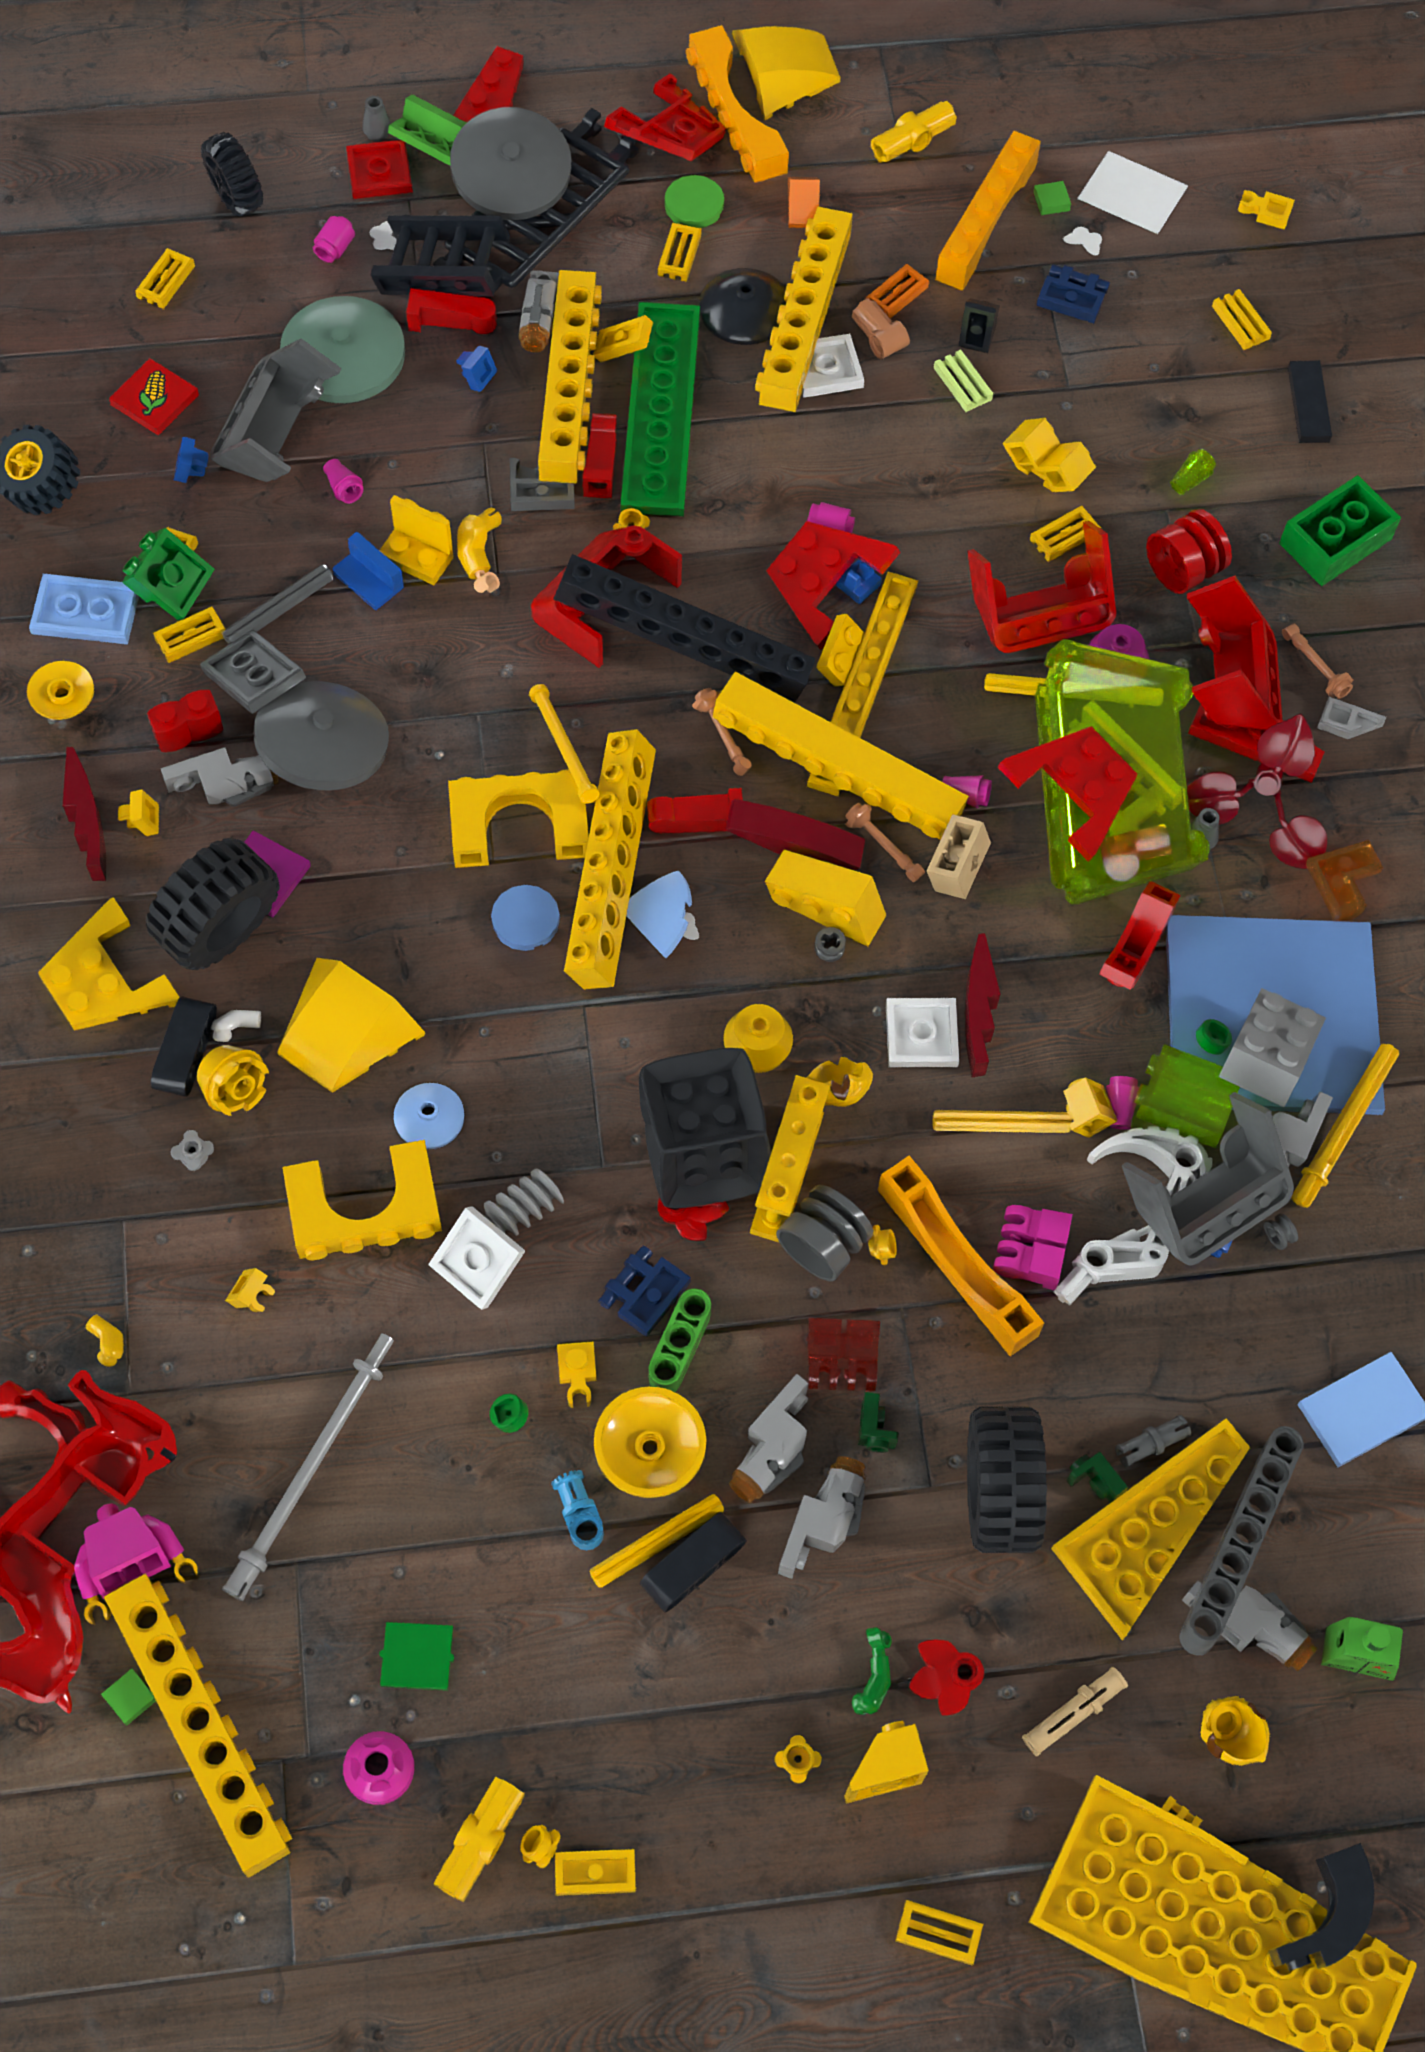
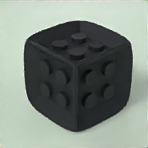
[639,1048,770,1208]

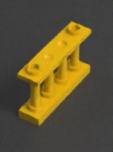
[750,1075,831,1242]

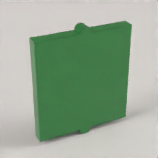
[379,1622,455,1691]

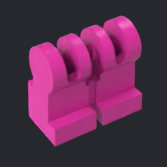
[993,1205,1073,1290]

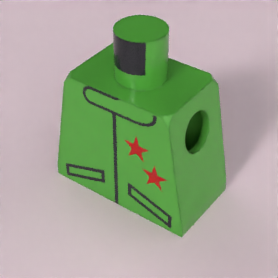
[1321,1617,1403,1681]

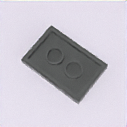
[200,630,306,714]

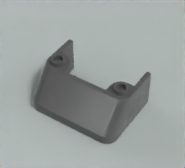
[209,338,342,482]
[1121,1092,1294,1265]

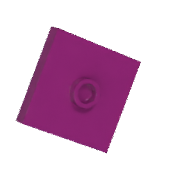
[245,831,311,918]

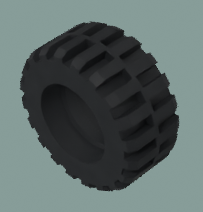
[146,838,280,970]
[967,1406,1047,1553]

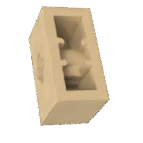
[927,814,991,899]

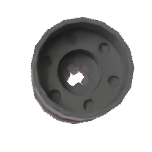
[776,1184,874,1282]

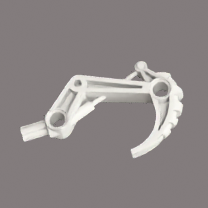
[1054,1126,1212,1306]

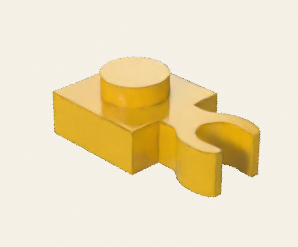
[1238,190,1295,230]
[557,1341,597,1408]

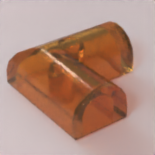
[1100,824,1172,881]
[1306,840,1383,922]

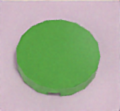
[665,175,724,228]

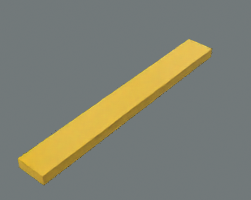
[807,571,919,797]

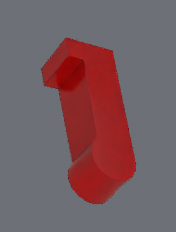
[406,288,497,334]
[583,413,617,499]
[646,788,743,833]

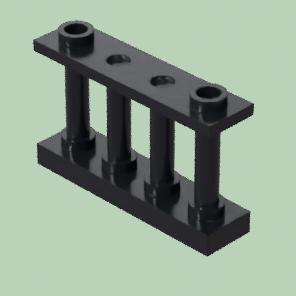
[370,215,510,296]

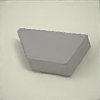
[1317,697,1386,739]

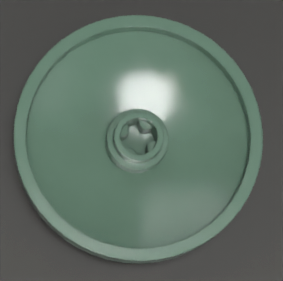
[280,296,405,403]

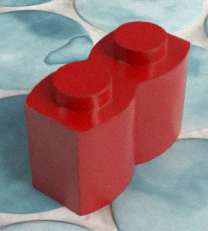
[147,690,224,752]

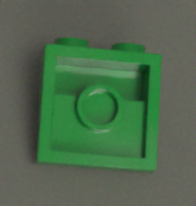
[122,528,215,621]

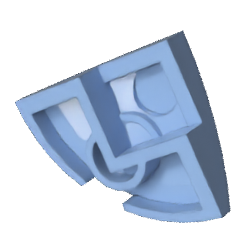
[626,871,692,958]

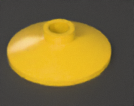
[27,661,94,720]

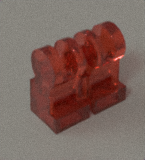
[807,1318,880,1392]

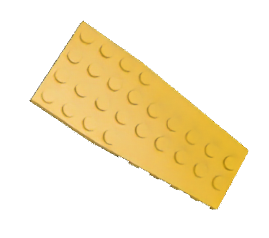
[1029,1775,1417,2052]

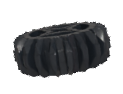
[201,132,263,217]

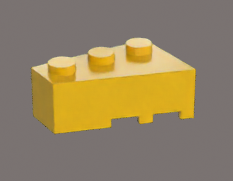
[765,850,886,947]

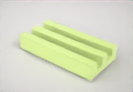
[934,350,993,412]

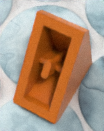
[788,177,820,228]

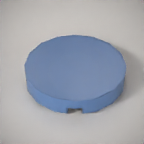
[491,885,560,951]

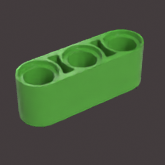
[649,1288,711,1392]

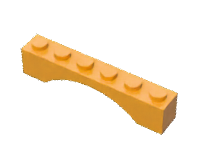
[686,25,789,183]
[935,131,1041,291]
[878,1155,1044,1357]

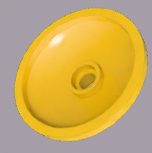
[594,1387,706,1498]

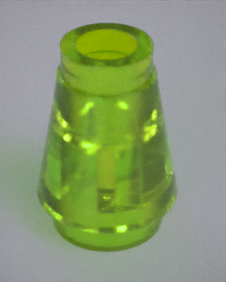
[1170,449,1216,495]

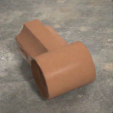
[852,298,910,359]

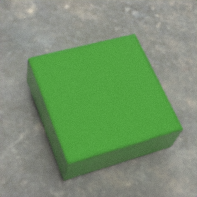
[1033,181,1071,215]
[101,1668,156,1726]

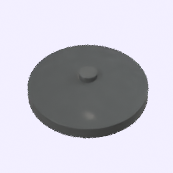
[450,107,571,220]
[254,681,389,790]

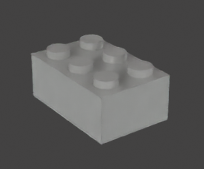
[1219,988,1326,1107]

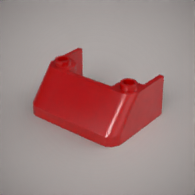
[967,521,1116,653]
[531,526,682,668]
[1187,576,1283,730]

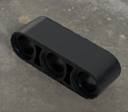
[151,996,217,1097]
[639,1512,747,1613]

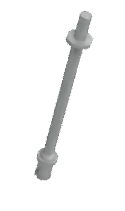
[222,1333,394,1601]

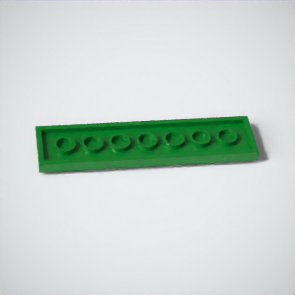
[621,302,700,516]

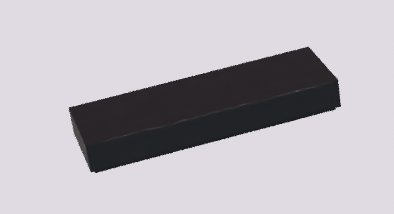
[1288,360,1332,443]

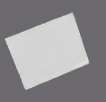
[1078,151,1188,234]

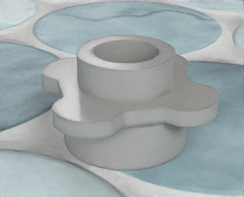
[171,1130,214,1171]

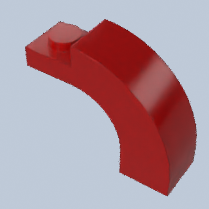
[1099,881,1181,990]

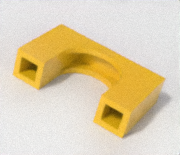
[448,769,589,868]
[282,1140,442,1260]

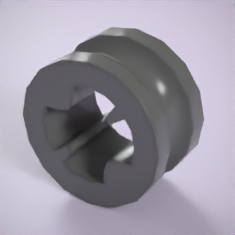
[815,927,846,962]
[1264,1213,1298,1250]

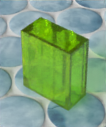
[1134,1044,1240,1148]

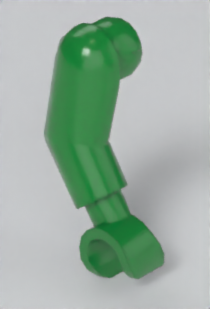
[852,1627,892,1715]

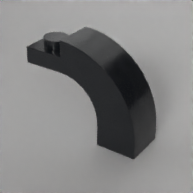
[1268,1843,1374,1971]

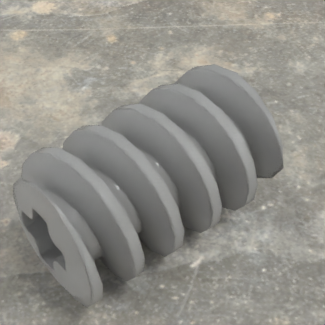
[484,1168,564,1236]

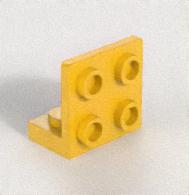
[379,495,454,586]

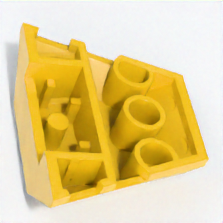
[732,26,840,121]
[277,958,425,1093]

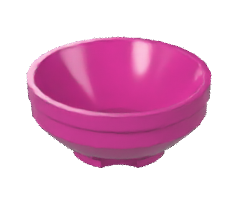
[343,1731,415,1805]

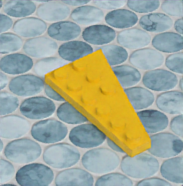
[1051,1418,1250,1641]

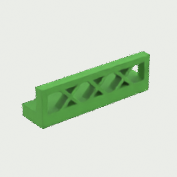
[388,94,466,166]

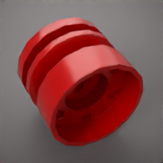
[1146,509,1232,594]

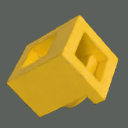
[1063,1077,1118,1138]

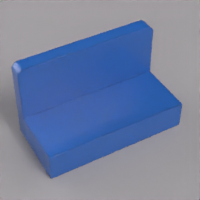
[332,532,404,610]

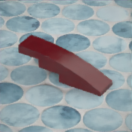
[63,747,106,881]
[726,799,865,871]
[964,933,1001,1077]

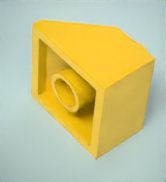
[845,1721,929,1804]

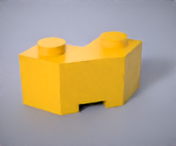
[1002,418,1096,492]

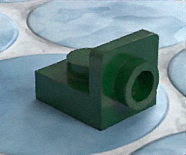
[858,1392,899,1453]
[1067,1452,1128,1503]

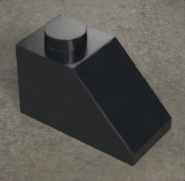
[958,298,1000,353]

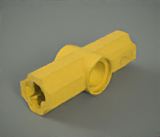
[870,101,957,163]
[434,1777,525,1902]

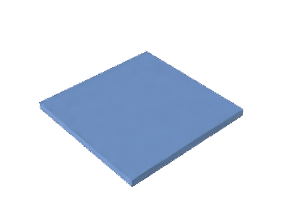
[1166,915,1385,1115]

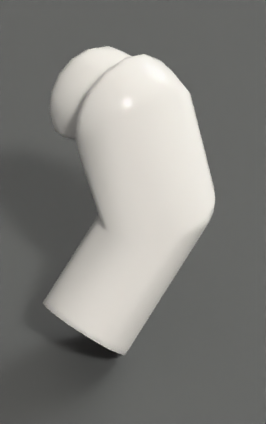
[211,1010,261,1042]

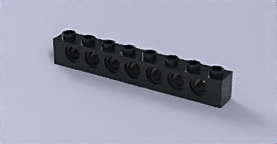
[553,554,816,702]

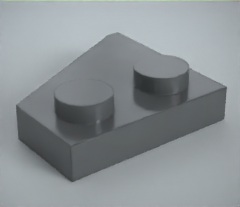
[510,458,575,511]

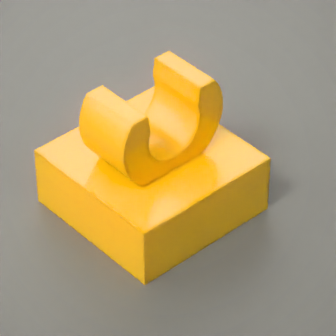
[118,789,159,836]
[225,1268,275,1312]

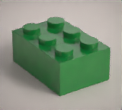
[1279,475,1401,587]

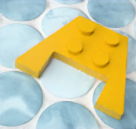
[38,897,180,1031]

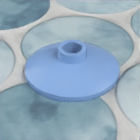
[394,1083,465,1149]

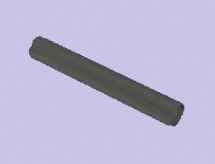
[222,564,333,645]

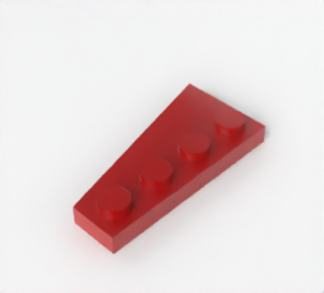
[453,46,524,123]
[1188,704,1325,783]

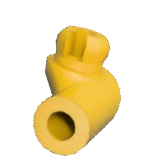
[86,1314,123,1367]

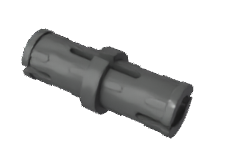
[1115,1415,1191,1467]

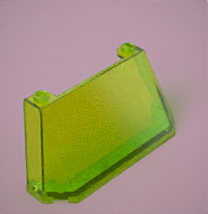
[1035,639,1210,904]

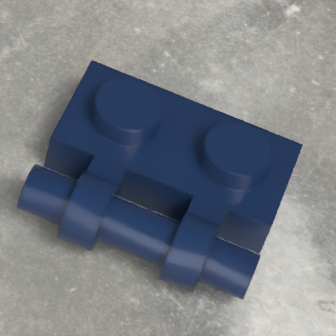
[1036,264,1110,323]
[598,1245,691,1337]

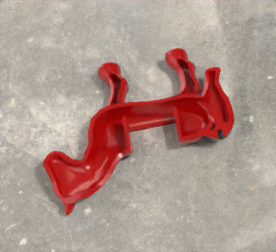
[0,1370,177,1714]

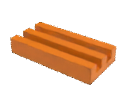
[865,264,929,319]

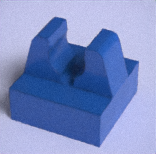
[456,345,497,392]
[174,437,209,483]
[836,559,882,605]

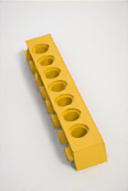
[755,206,853,412]
[538,270,602,483]
[564,729,656,990]
[104,1573,292,1878]

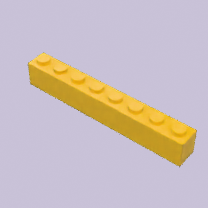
[712,672,969,840]

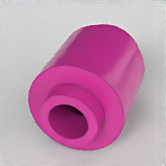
[313,216,355,263]
[807,502,855,533]

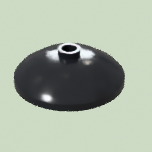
[699,268,786,345]

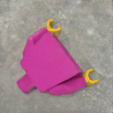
[74,1503,198,1625]

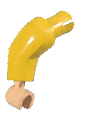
[457,507,502,593]

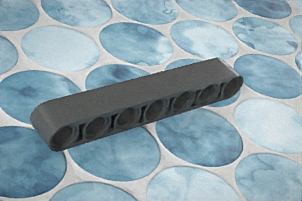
[1179,1426,1304,1655]

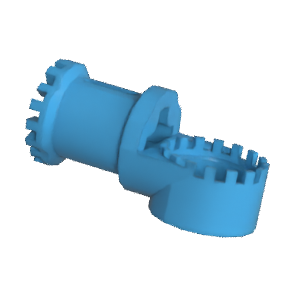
[551,1470,604,1550]

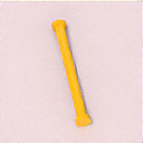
[529,684,599,804]

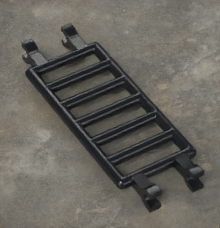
[433,108,639,299]

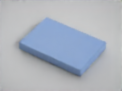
[29,574,139,644]
[1297,1352,1425,1467]

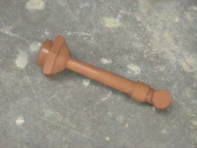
[1282,624,1353,699]
[692,688,751,776]
[845,803,925,882]

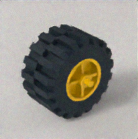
[0,425,80,515]

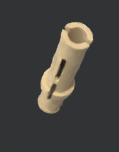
[1022,1667,1128,1757]

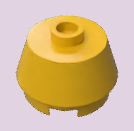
[724,1004,793,1073]
[197,1045,269,1116]

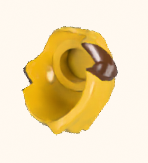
[805,1057,873,1107]
[1200,1696,1270,1766]

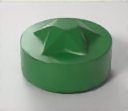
[1196,1019,1232,1055]
[489,1393,529,1433]

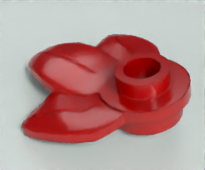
[657,1197,729,1241]
[909,1639,984,1716]

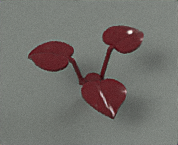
[1181,713,1328,869]

